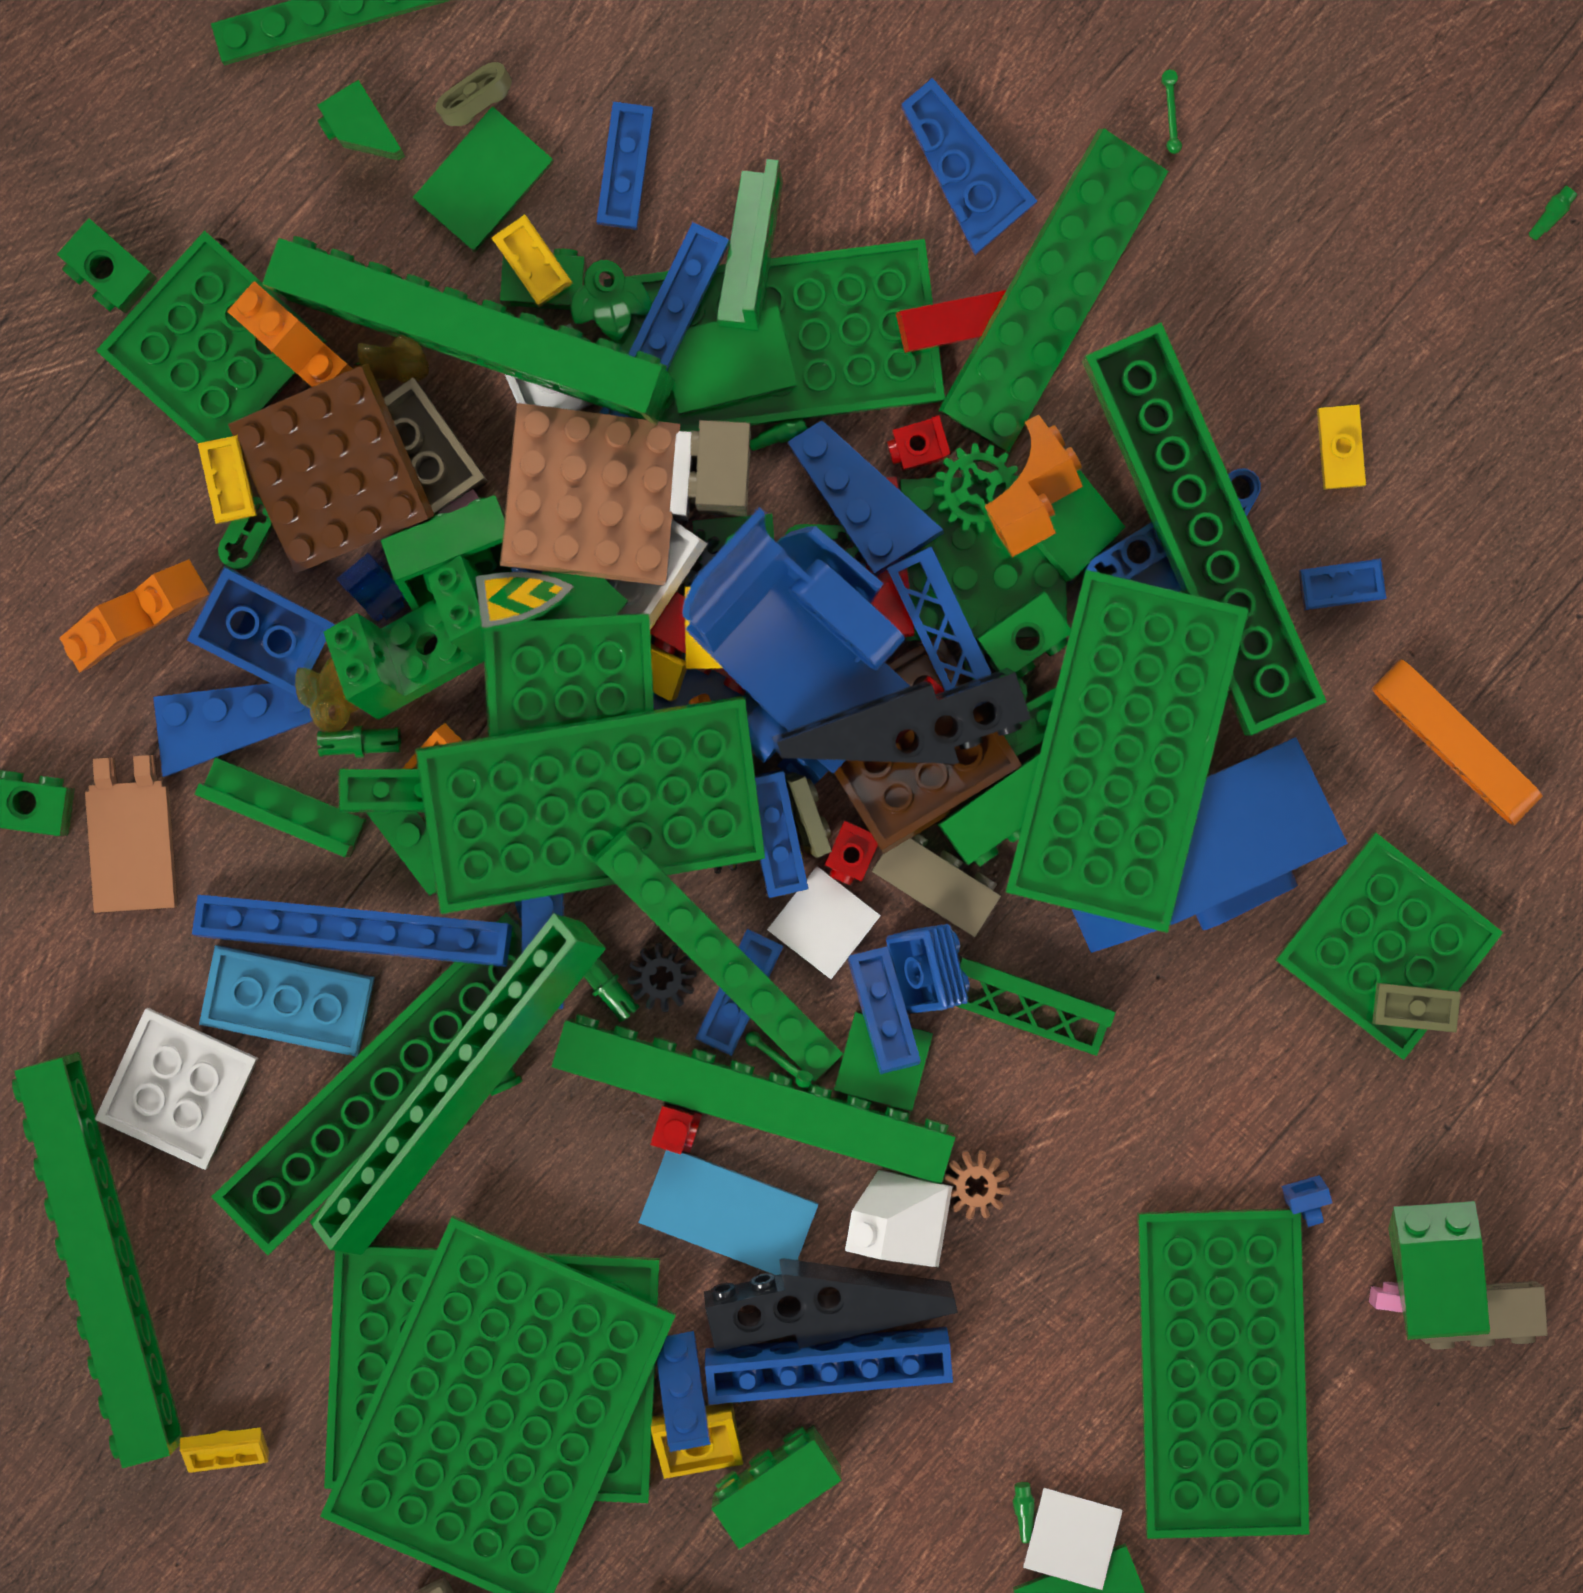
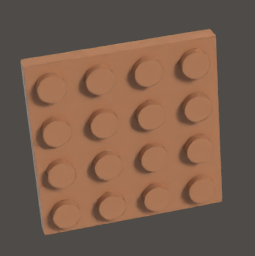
[500,403,680,586]

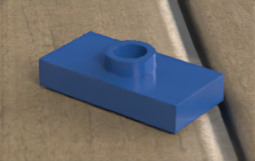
[1299,558,1387,611]

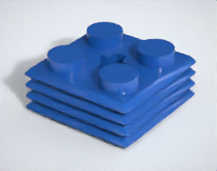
[886,924,970,1014]

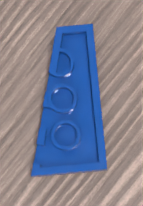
[901,78,1037,256]
[788,420,944,577]
[153,678,321,777]

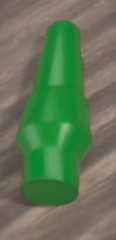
[1528,185,1578,240]
[749,418,808,451]
[1012,1482,1035,1543]

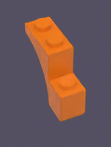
[227,281,353,387]
[985,414,1083,557]
[60,559,209,673]

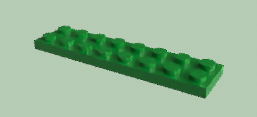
[938,128,1169,452]

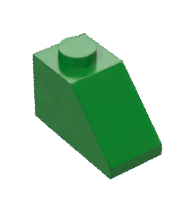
[317,80,406,161]

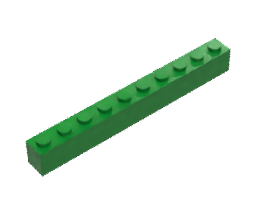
[310,914,606,1255]
[551,1013,956,1184]

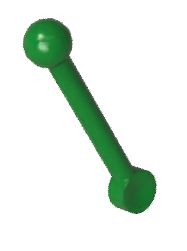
[1161,69,1182,154]
[745,1031,813,1088]

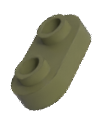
[436,62,512,126]

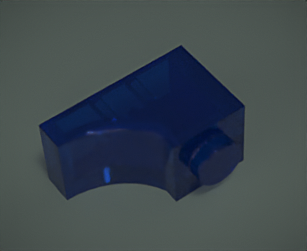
[337,553,406,621]

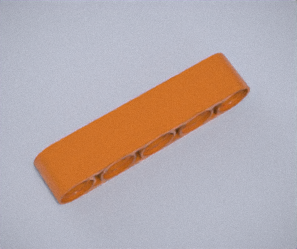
[1372,659,1543,826]

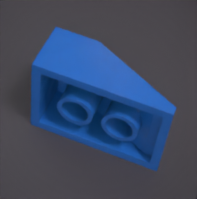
[187,566,335,696]

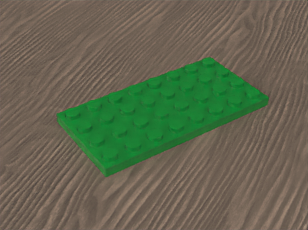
[603,239,945,432]
[1006,570,1249,933]
[415,696,765,914]
[1137,1208,1310,1539]

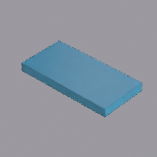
[199,945,375,1057]
[639,1150,818,1275]

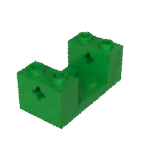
[323,555,487,720]

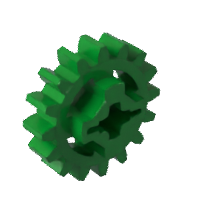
[933,443,1019,533]

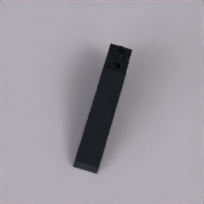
[772,668,1031,764]
[704,1258,958,1352]

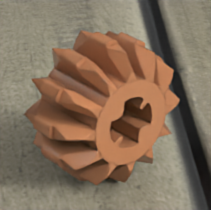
[943,1150,1010,1219]

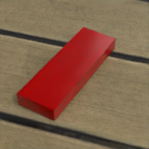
[896,290,1006,353]

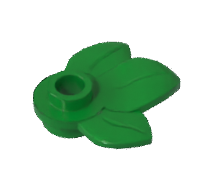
[570,260,651,341]

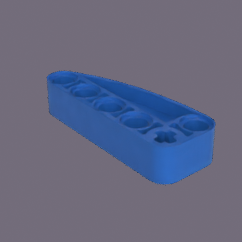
[1083,468,1261,592]

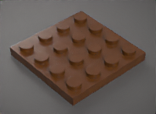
[228,363,435,574]
[834,635,1022,854]

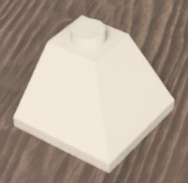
[845,1170,953,1267]

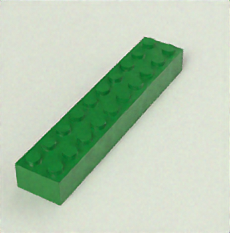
[262,236,675,425]
[1082,322,1327,735]
[211,911,522,1256]
[12,1052,184,1469]

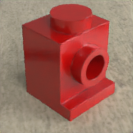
[886,416,951,472]
[824,821,878,885]
[650,1102,702,1155]

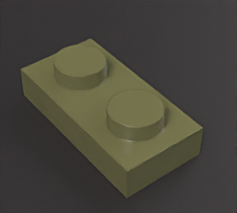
[785,772,832,858]
[1372,983,1461,1033]

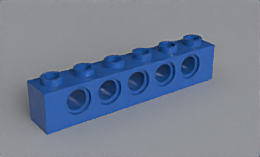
[705,1327,953,1405]

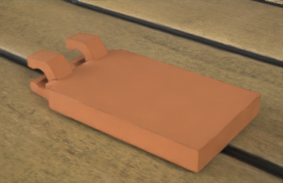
[85,755,177,913]

